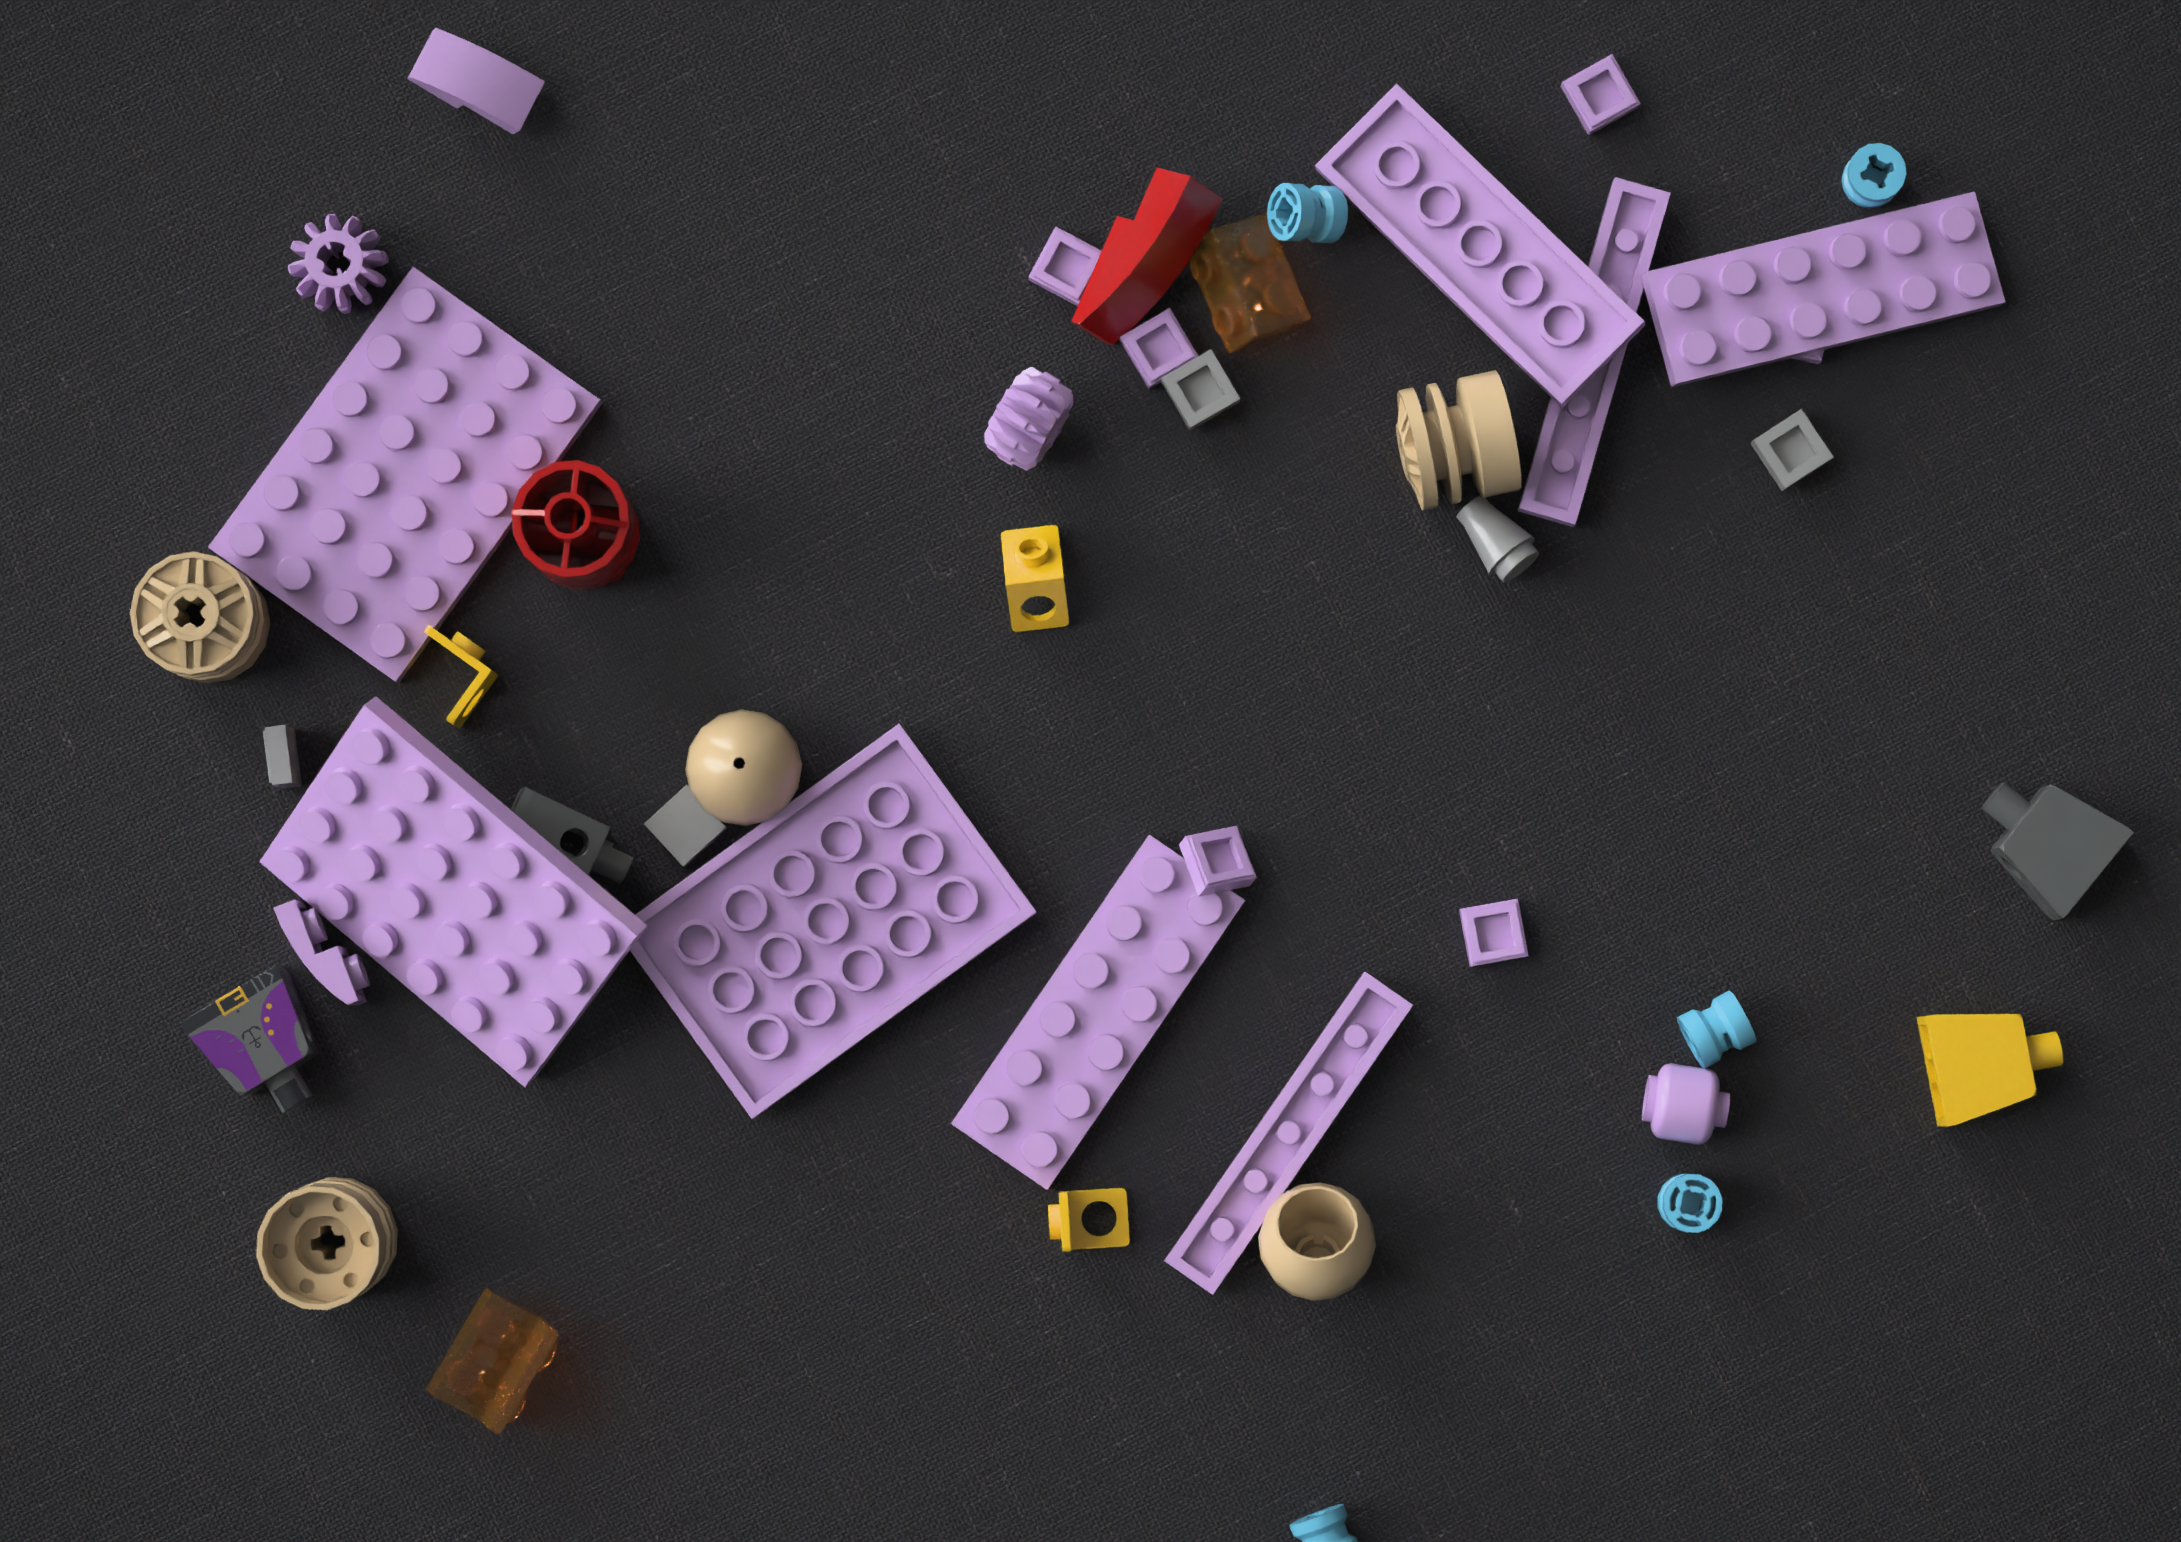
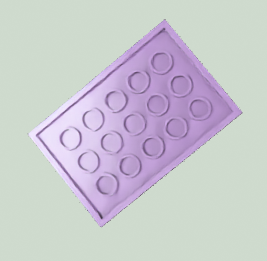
[208,267,602,684]
[260,696,647,1087]
[630,724,1037,1119]

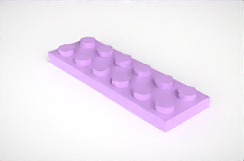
[1315,84,1645,408]
[1641,192,2005,388]
[951,835,1245,1190]

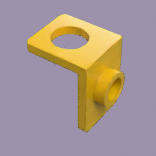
[1001,525,1069,632]
[424,625,499,729]
[1048,1188,1130,1252]

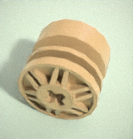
[1396,370,1521,511]
[130,551,270,683]
[256,1177,398,1310]

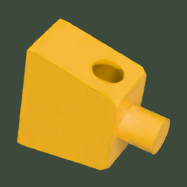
[1916,1014,2063,1127]

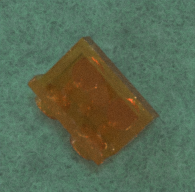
[1190,213,1311,353]
[426,1287,559,1434]

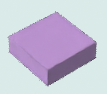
[1560,54,1641,136]
[1028,227,1102,306]
[1120,308,1198,389]
[1179,826,1257,897]
[1459,899,1529,967]

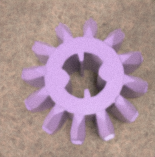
[288,214,389,314]
[984,367,1073,471]

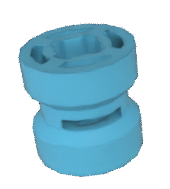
[1267,183,1348,243]
[1677,991,1757,1068]
[1657,1174,1722,1233]

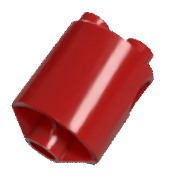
[511,460,640,590]

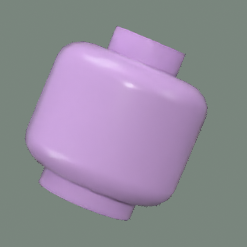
[1642,1063,1730,1145]

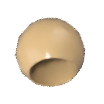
[685,709,802,826]
[1258,1183,1376,1301]

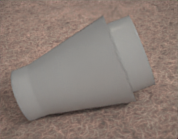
[1456,495,1539,583]

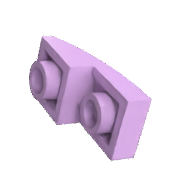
[407,28,545,134]
[273,900,370,1006]

